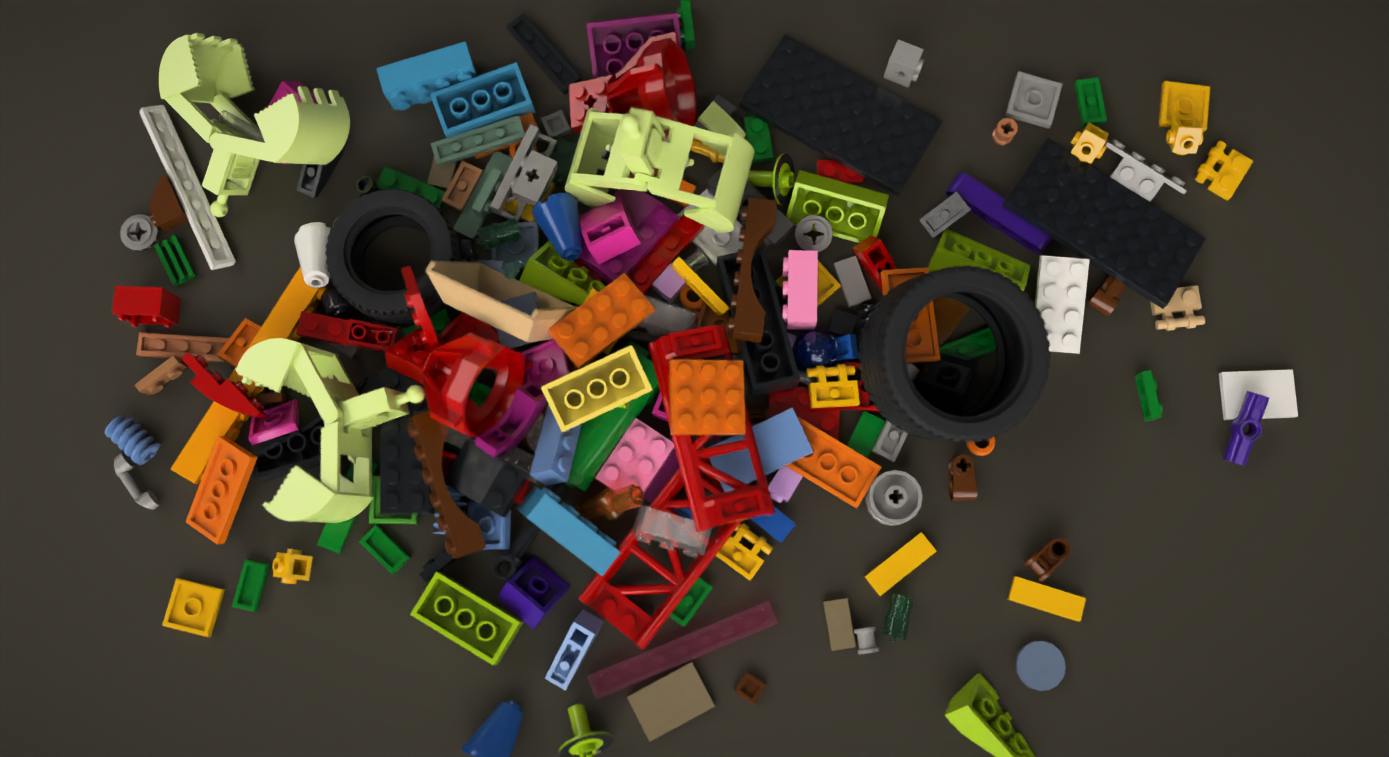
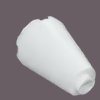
[294,222,331,288]

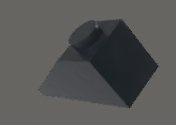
[296,143,346,198]

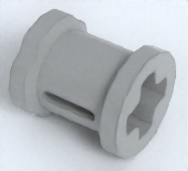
[854,626,880,654]

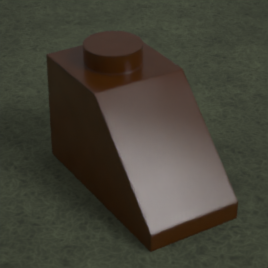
[148,174,189,232]

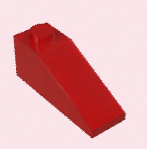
[852,235,898,294]

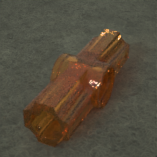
[577,484,644,522]

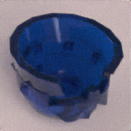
[792,329,838,371]

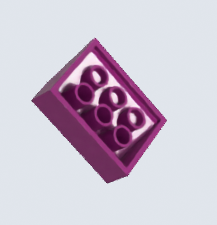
[587,12,682,79]
[577,189,679,285]

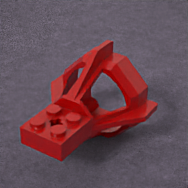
[569,32,698,142]
[385,328,533,438]

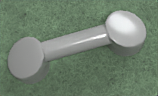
[114,452,160,510]

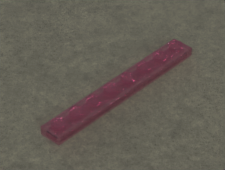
[587,601,778,700]

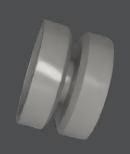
[865,470,923,526]

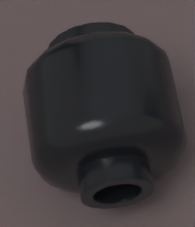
[322,286,356,320]

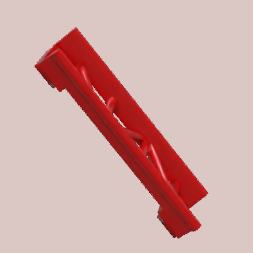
[648,325,776,533]
[578,447,749,650]

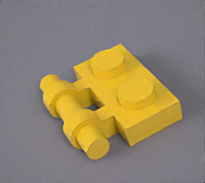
[1195,141,1253,201]
[806,364,860,408]
[716,523,774,581]

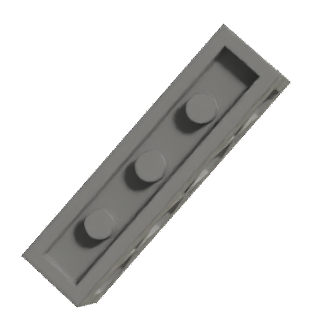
[490,124,557,222]

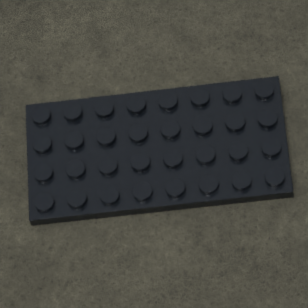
[739,34,943,196]
[1002,138,1206,309]

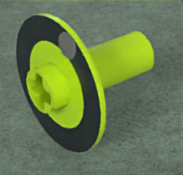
[747,154,795,205]
[559,704,613,757]

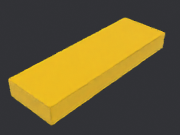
[670,257,729,316]
[864,532,937,596]
[1007,576,1086,622]

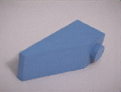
[545,610,604,691]

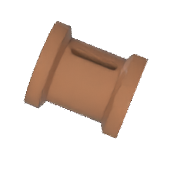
[992,118,1018,146]

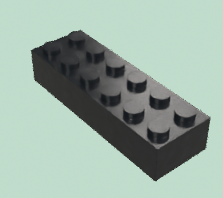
[716,247,800,398]
[380,369,435,516]

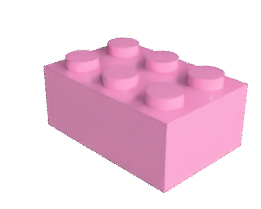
[782,250,818,330]
[595,418,675,507]

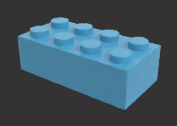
[376,41,478,110]
[430,62,535,138]
[517,486,620,576]

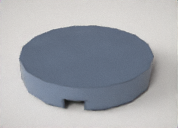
[1015,641,1066,691]

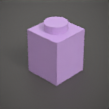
[652,264,687,304]
[768,466,803,504]

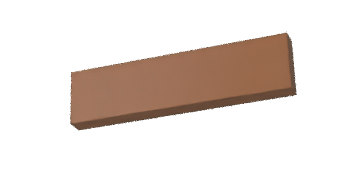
[136,332,229,362]

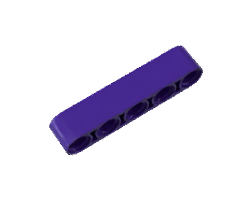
[946,172,1052,254]

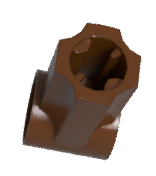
[1087,275,1126,317]

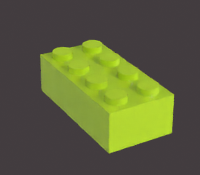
[410,572,524,666]

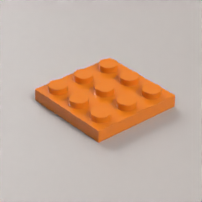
[669,359,746,435]

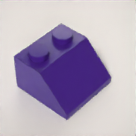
[497,556,571,630]

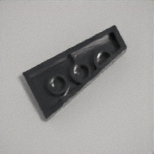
[253,416,348,482]

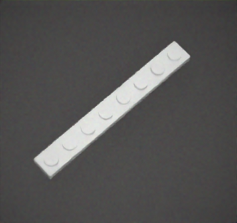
[140,105,235,270]

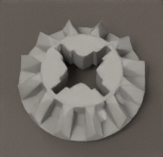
[120,214,159,251]
[795,215,833,252]

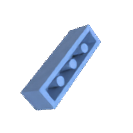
[530,403,582,485]

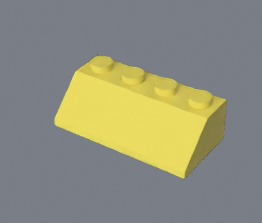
[541,345,652,432]

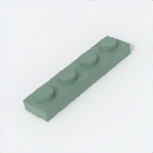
[431,115,525,167]

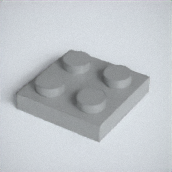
[1005,71,1063,129]

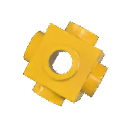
[1166,117,1203,155]
[1071,122,1109,164]
[272,549,313,584]

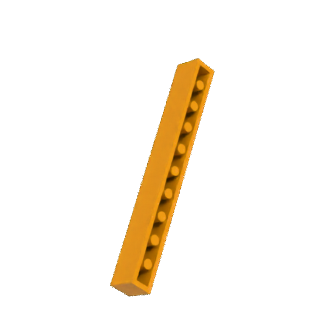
[171,267,330,485]

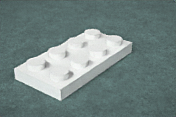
[1035,255,1090,354]

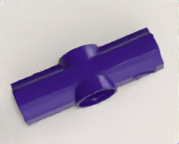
[1223,391,1269,466]

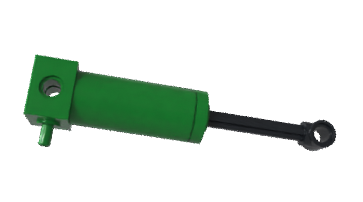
[492,345,660,580]

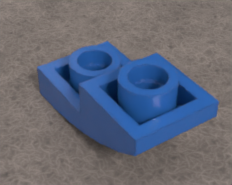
[750,507,796,543]

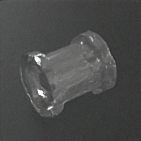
[681,247,710,272]

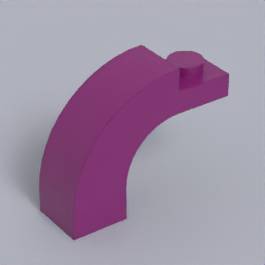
[475,380,547,458]

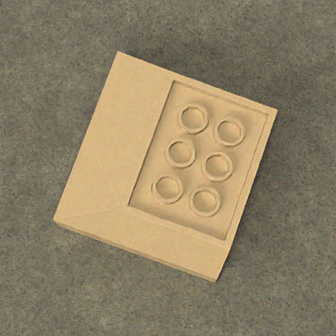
[426,261,578,342]

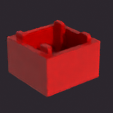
[112,286,181,328]

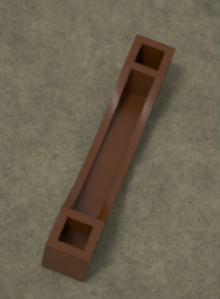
[728,197,777,343]
[407,411,486,558]

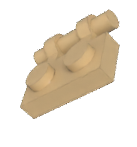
[1150,286,1205,331]

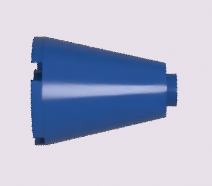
[532,193,583,261]
[461,700,524,757]

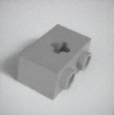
[883,39,925,88]
[510,150,558,206]

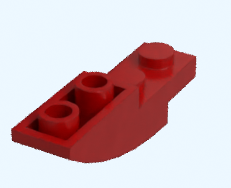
[296,311,397,351]
[181,352,267,419]

